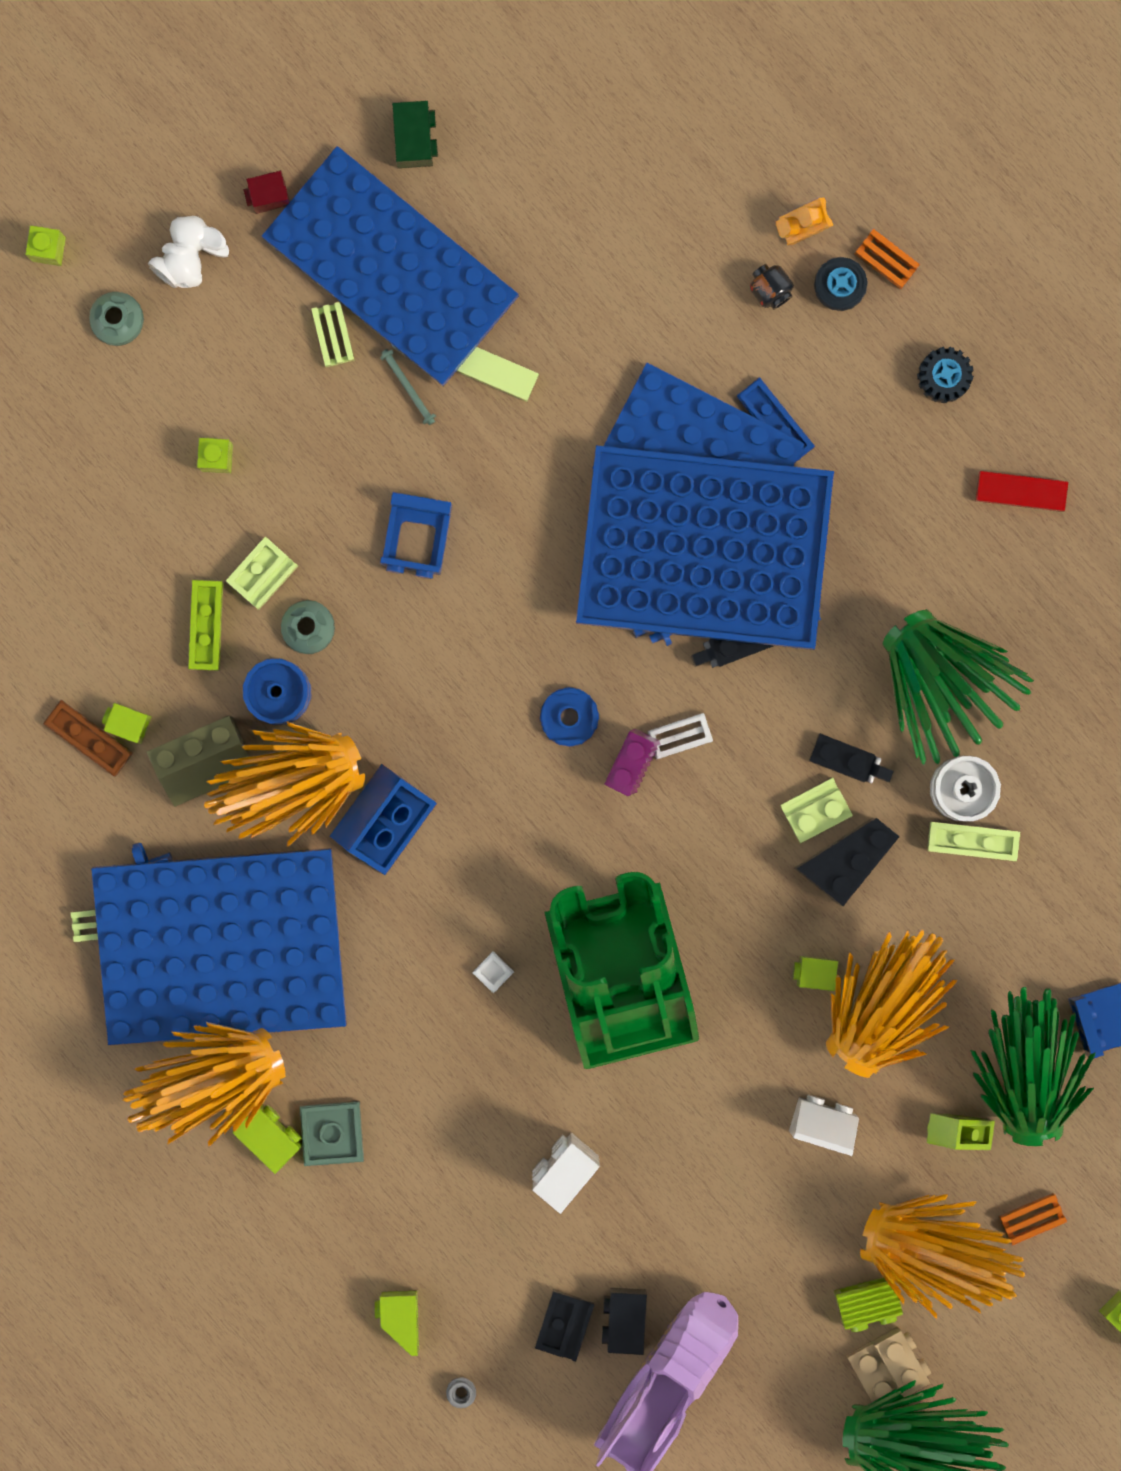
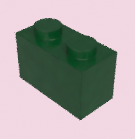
[392,101,438,169]

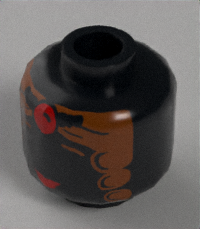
[750,264,794,310]

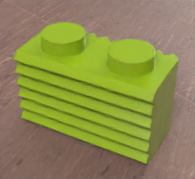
[834,1277,903,1332]

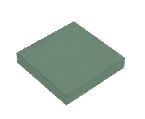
[300,1101,364,1166]

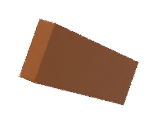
[43,700,133,777]

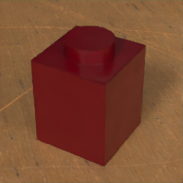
[243,170,290,214]

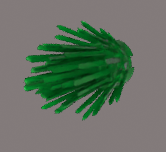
[970,987,1096,1146]
[842,1380,1009,1471]

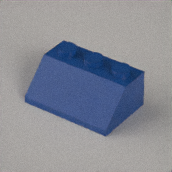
[329,764,437,875]

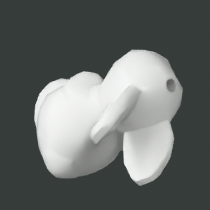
[148,216,229,288]

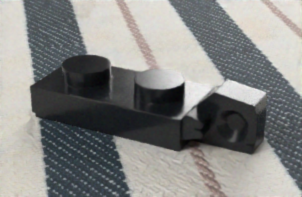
[691,639,774,668]
[809,733,894,784]

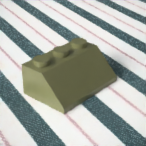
[147,716,254,807]

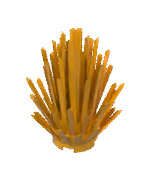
[204,721,365,847]
[826,930,958,1078]
[122,1022,286,1147]
[860,1194,1025,1319]

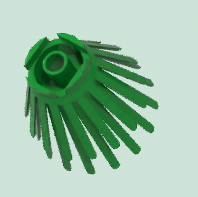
[882,609,1034,765]

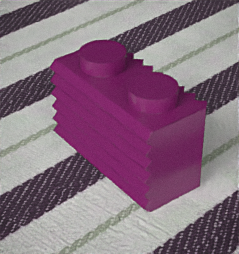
[604,729,660,796]

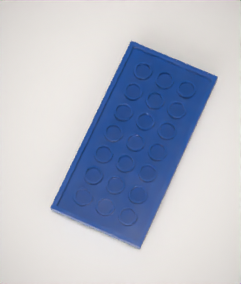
[262,146,519,387]

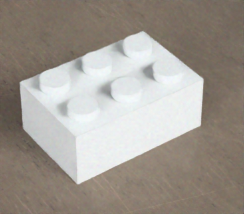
[532,1133,600,1214]

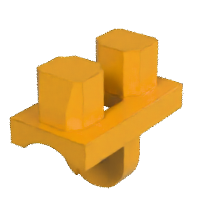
[776,197,833,245]

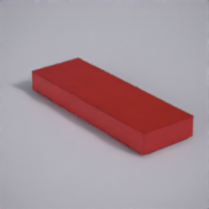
[975,471,1069,512]

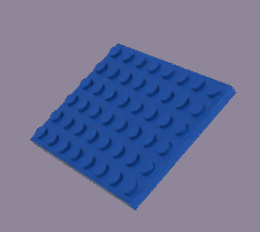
[576,445,834,650]
[91,848,347,1045]

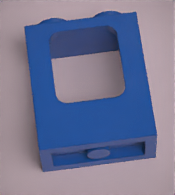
[380,492,452,579]

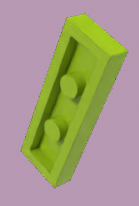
[188,580,223,671]

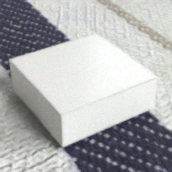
[472,951,514,993]

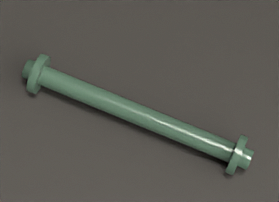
[380,349,436,426]

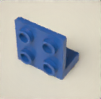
[1068,983,1121,1058]

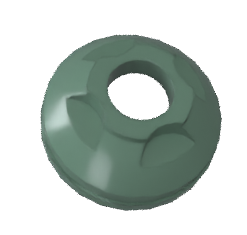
[89,292,144,346]
[281,600,335,654]

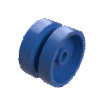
[243,659,312,725]

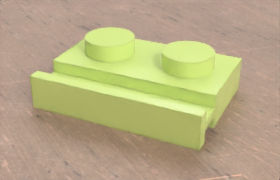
[226,537,298,610]
[780,778,853,843]

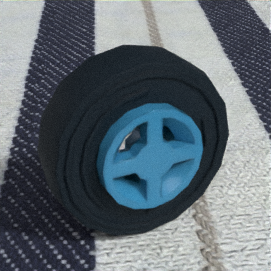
[814,257,868,311]

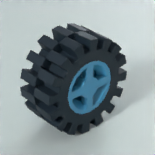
[917,347,974,403]

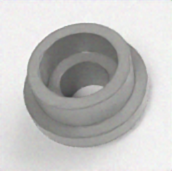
[446,1377,476,1408]

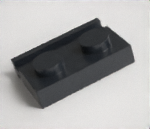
[535,1289,595,1362]

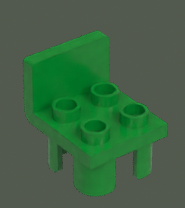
[544,872,700,1069]

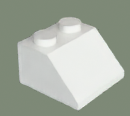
[789,1094,859,1156]

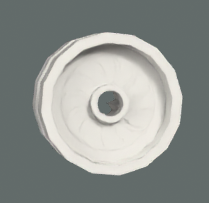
[930,756,1001,821]

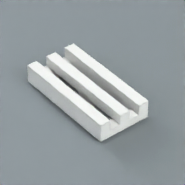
[647,713,713,760]

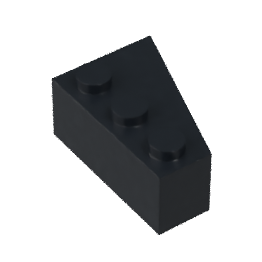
[794,818,900,906]

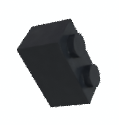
[602,1288,647,1355]

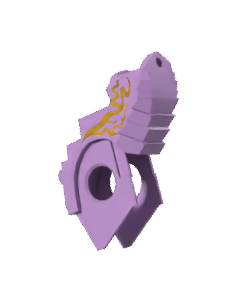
[594,1292,738,1471]

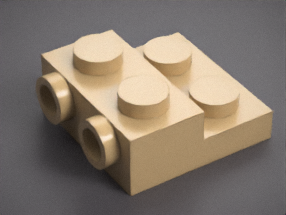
[847,1327,932,1402]

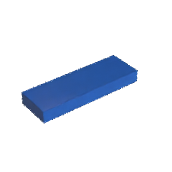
[736,377,815,463]

